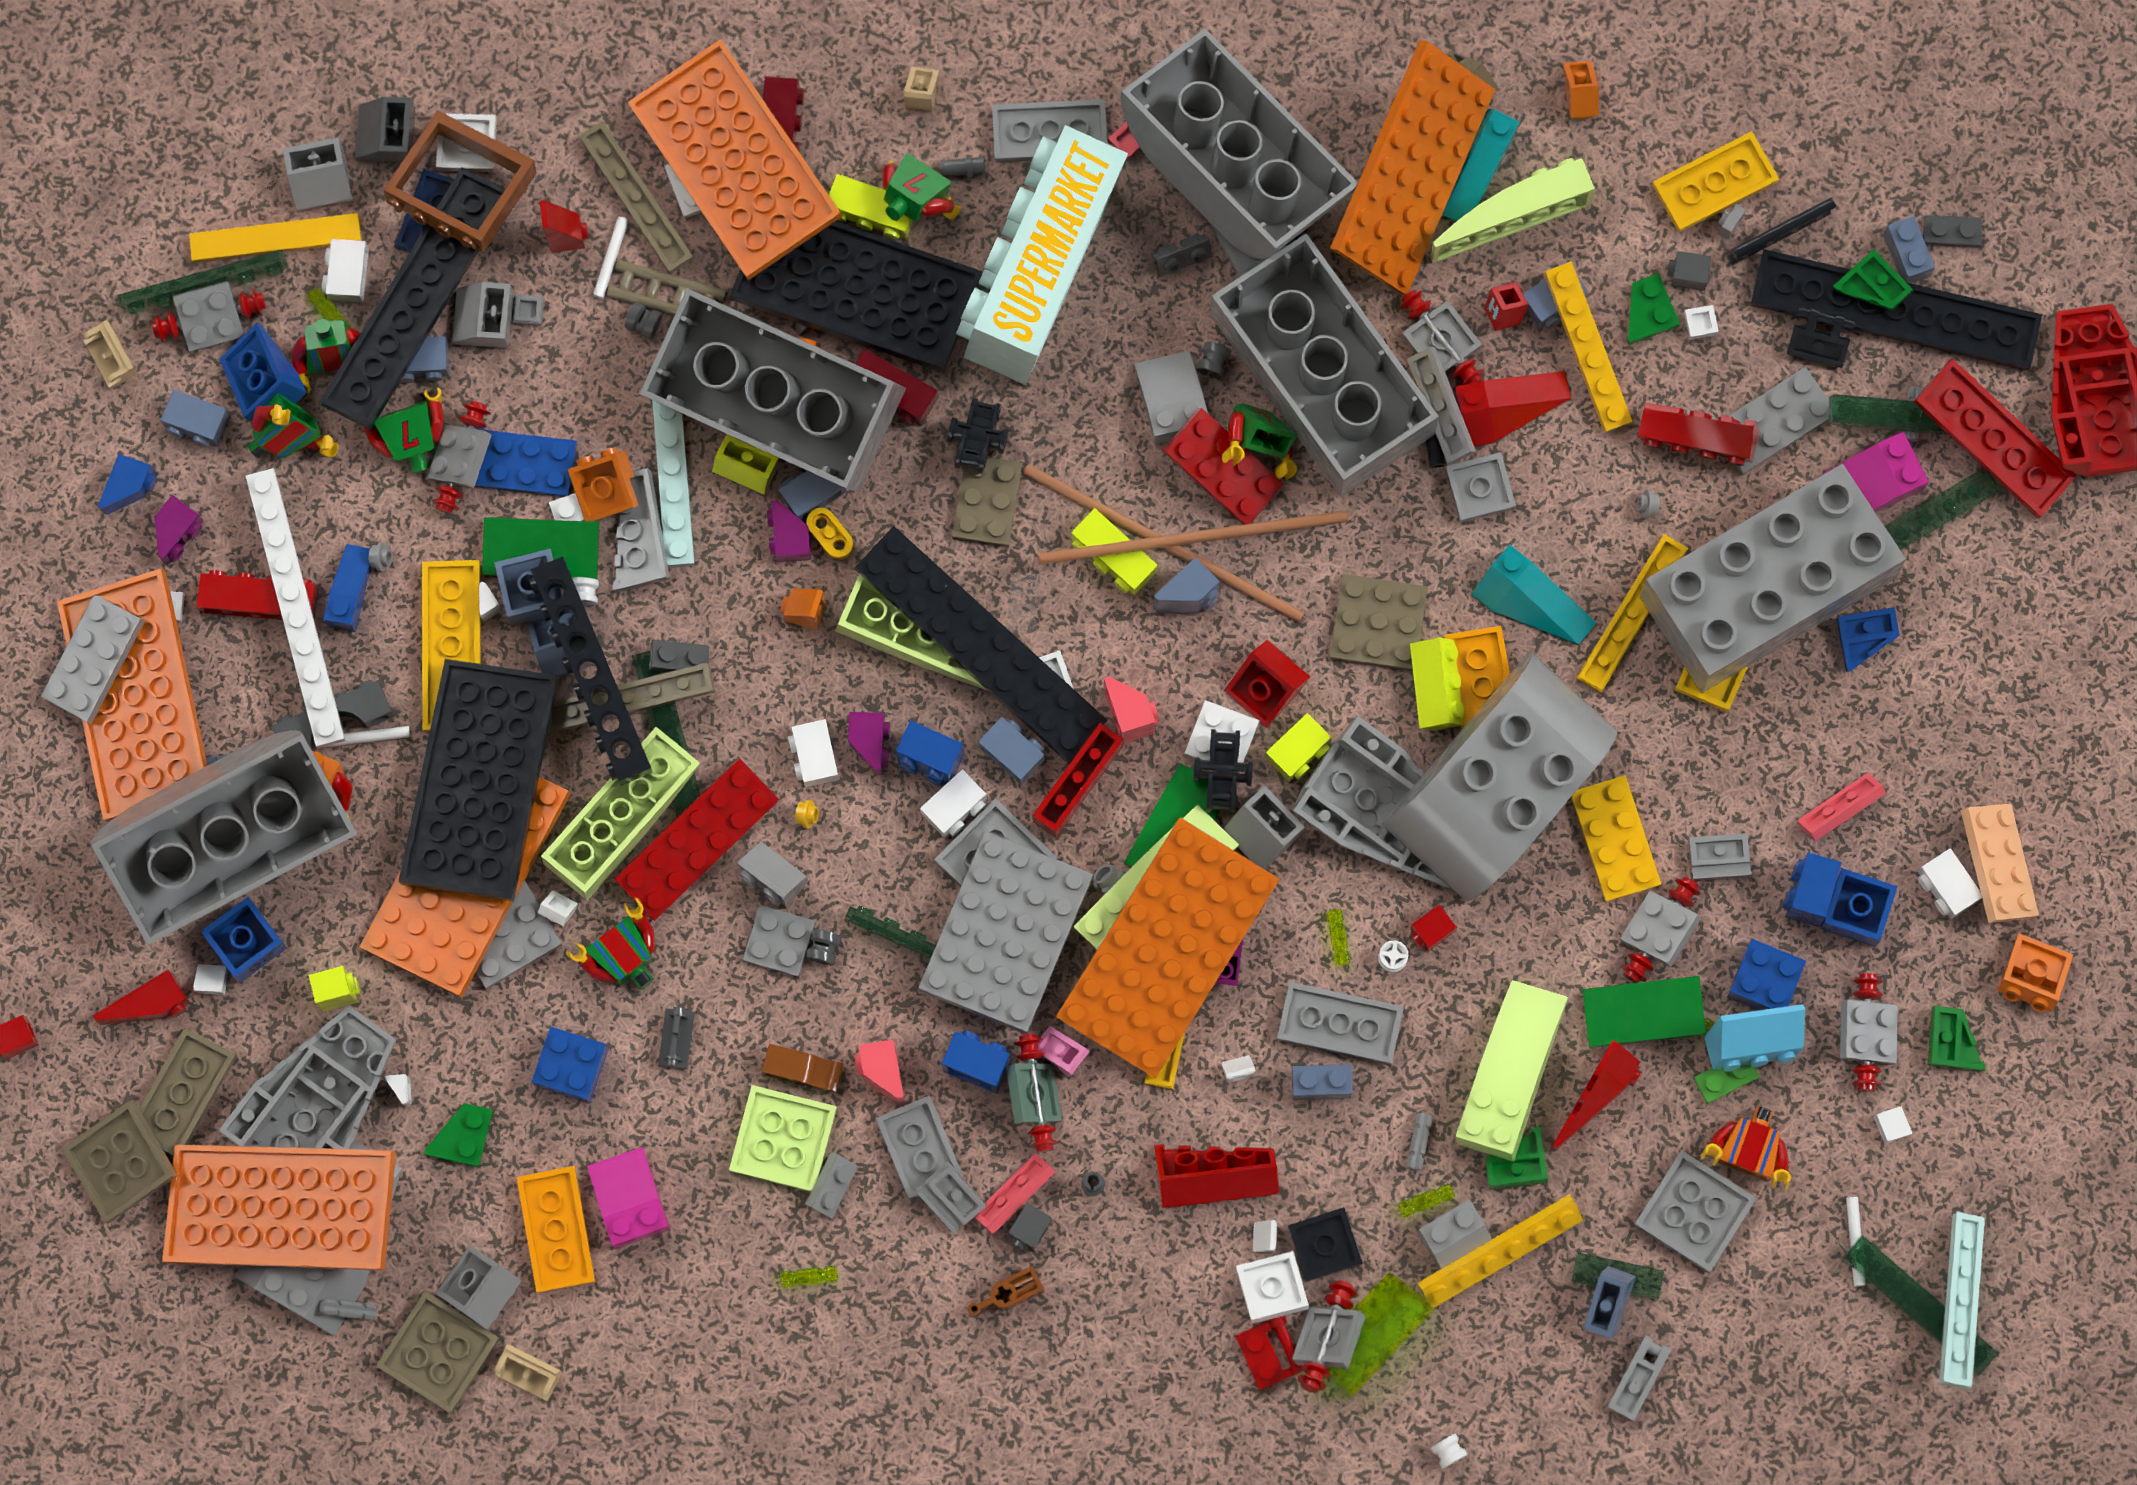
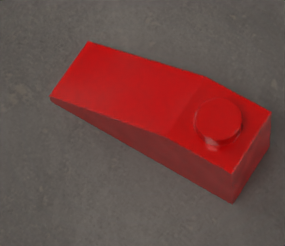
[539,200,589,253]
[93,969,191,1025]

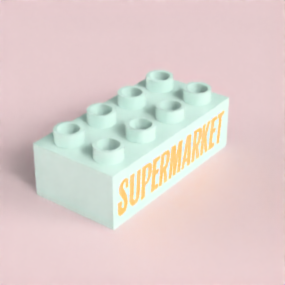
[956,125,1128,385]

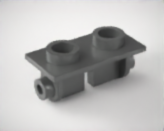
[1152,233,1213,277]
[658,1007,695,1069]

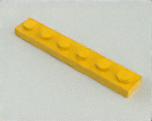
[1543,261,1633,432]
[1417,1194,1583,1310]

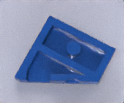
[1836,607,1900,672]

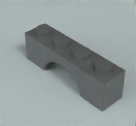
[271,680,395,751]

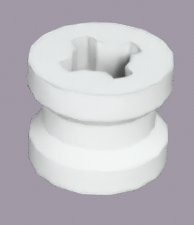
[572,577,599,606]
[1378,940,1408,972]
[1430,1433,1468,1469]

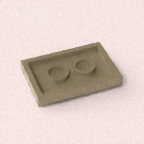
[952,457,1022,547]

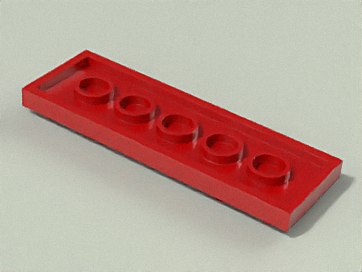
[1913,359,2077,519]
[613,758,779,921]

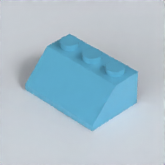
[1704,1004,1805,1072]

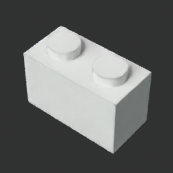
[322,239,369,303]
[788,719,839,787]
[920,769,987,838]
[1918,848,1982,919]

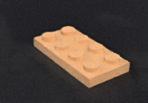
[1961,804,2039,923]

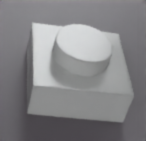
[1718,203,1746,240]

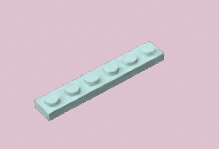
[652,400,695,567]
[1939,1212,1985,1390]

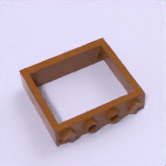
[383,110,537,253]

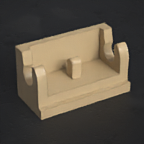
[83,320,138,389]
[494,1344,563,1402]

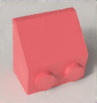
[1104,677,1159,743]
[854,1040,905,1106]

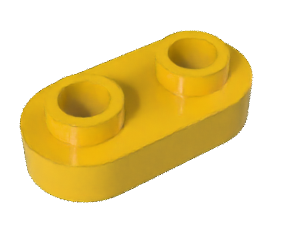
[807,508,853,560]

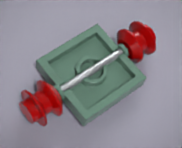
[1006,1033,1062,1153]

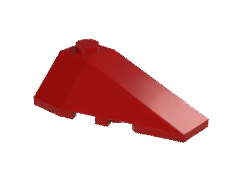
[1454,371,1571,447]
[1550,1040,1642,1151]

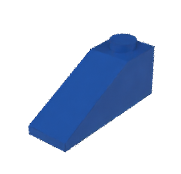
[323,544,371,632]

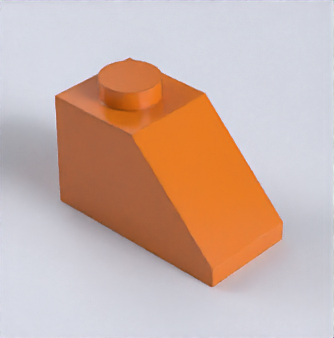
[1563,61,1599,120]
[780,588,826,631]

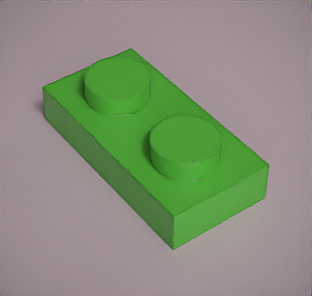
[1693,1064,1760,1104]

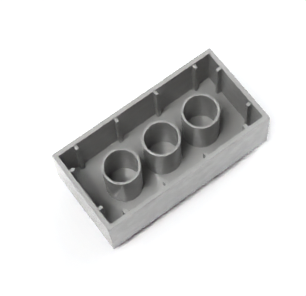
[1210,233,1439,497]
[640,288,906,493]
[1640,464,1906,693]

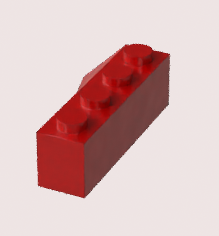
[1637,402,1760,466]
[1154,1144,1279,1208]

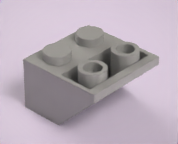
[282,137,353,212]
[451,282,514,348]
[1223,785,1305,869]
[737,842,808,908]

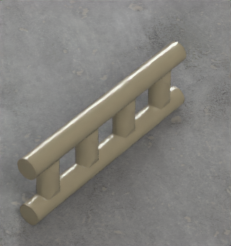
[607,260,727,316]

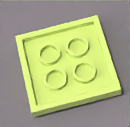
[729,1085,837,1192]

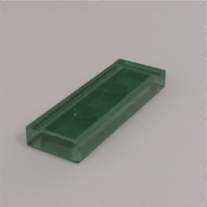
[1571,1252,1664,1300]

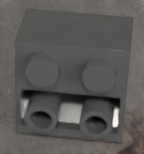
[355,97,416,162]

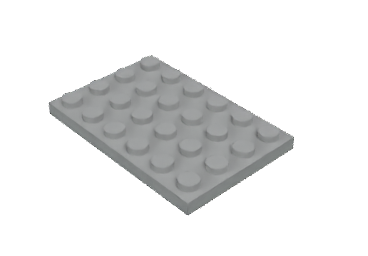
[918,831,1093,1034]

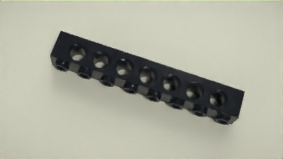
[529,556,653,786]

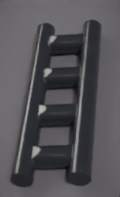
[1727,197,1836,266]

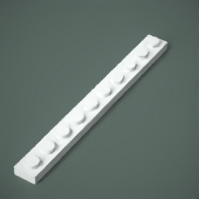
[246,468,346,748]

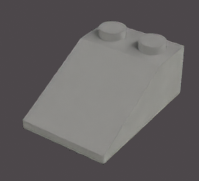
[1134,351,1208,445]

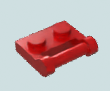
[1235,1316,1304,1391]

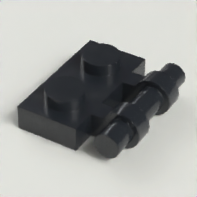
[1787,306,1855,368]

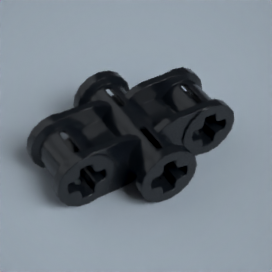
[947,398,1009,474]
[1193,729,1253,814]

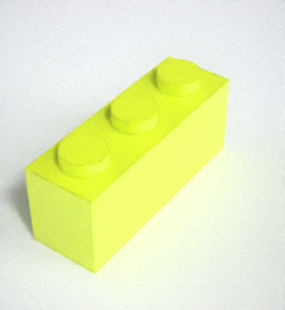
[829,174,913,240]
[1071,508,1158,596]
[1410,637,1465,731]

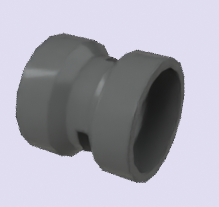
[625,302,663,339]
[1196,342,1231,379]
[806,929,841,966]

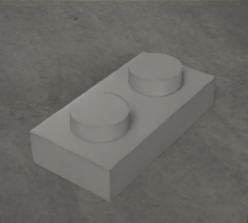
[805,1152,858,1219]

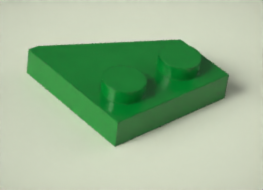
[1833,249,1913,311]
[1627,273,1680,345]
[1928,1006,1986,1072]
[424,1103,494,1168]
[1485,1126,1548,1190]

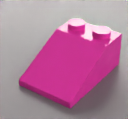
[1822,432,1929,512]
[587,1147,671,1249]

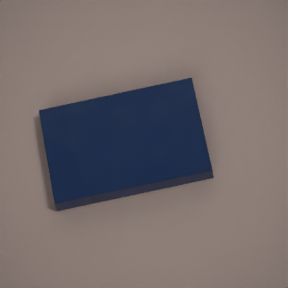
[394,169,454,253]

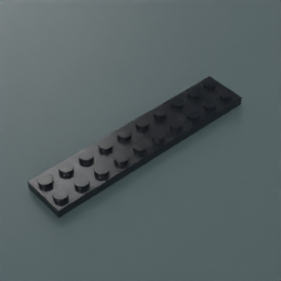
[320,167,506,430]
[1750,249,2043,371]
[854,526,1108,763]

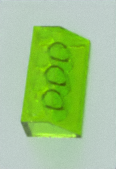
[1326,1272,1434,1398]

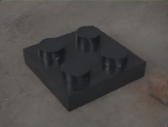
[1288,1207,1363,1283]

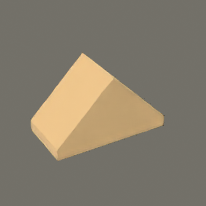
[904,67,939,112]

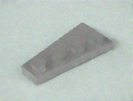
[613,468,670,592]

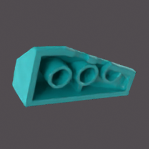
[1442,108,1520,222]
[1471,544,1597,645]

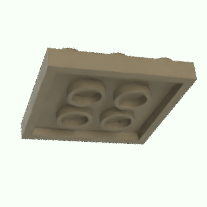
[1330,574,1428,671]
[62,1101,178,1223]
[376,1291,500,1414]

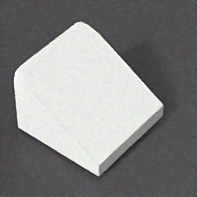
[479,582,501,622]
[193,964,227,995]
[1222,1055,1255,1083]
[384,1074,412,1107]
[1874,1106,1913,1144]
[1253,1220,1277,1253]

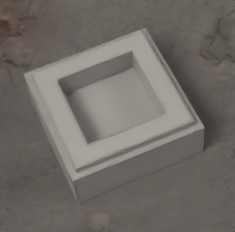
[513,295,544,326]

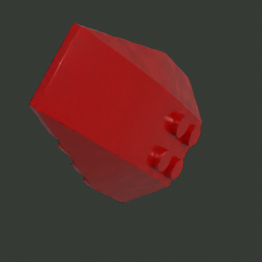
[2051,304,2137,477]

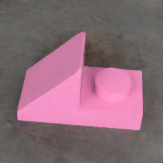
[1038,1026,1090,1077]

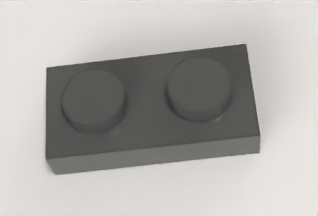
[1923,215,1982,248]
[649,639,709,672]

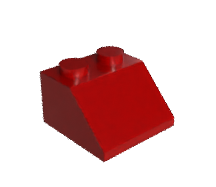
[1224,640,1310,728]

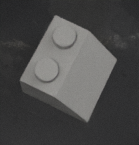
[1417,1199,1492,1270]
[435,1245,521,1329]

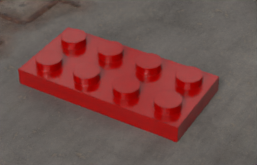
[1162,408,1284,525]

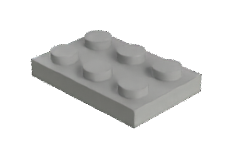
[876,1095,964,1200]

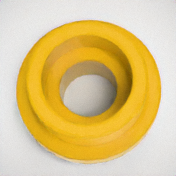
[795,800,819,829]

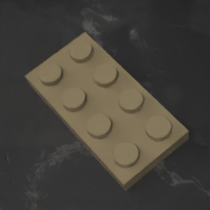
[139,1028,237,1156]

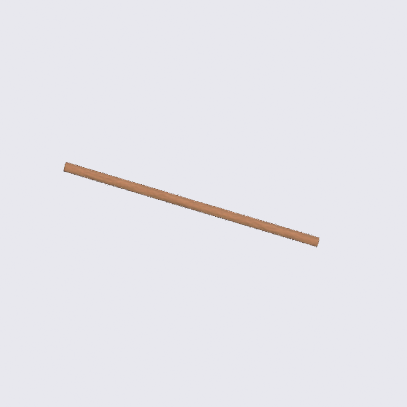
[1023,464,1305,623]
[1037,510,1348,565]

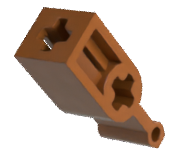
[762,1044,844,1092]
[967,1266,1044,1317]

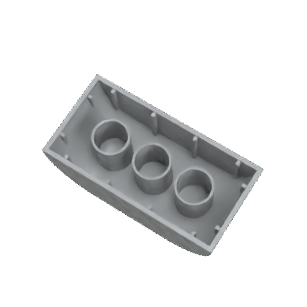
[1121,29,1358,259]
[1381,652,1617,902]
[91,730,357,945]

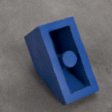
[98,454,157,514]

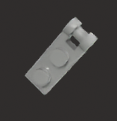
[1607,1335,1671,1422]

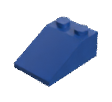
[219,322,307,421]

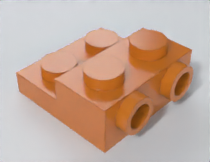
[567,447,639,521]
[1997,933,2073,1013]

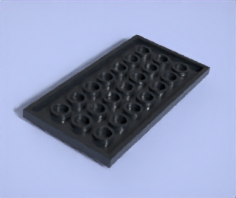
[729,221,983,373]
[398,659,559,902]

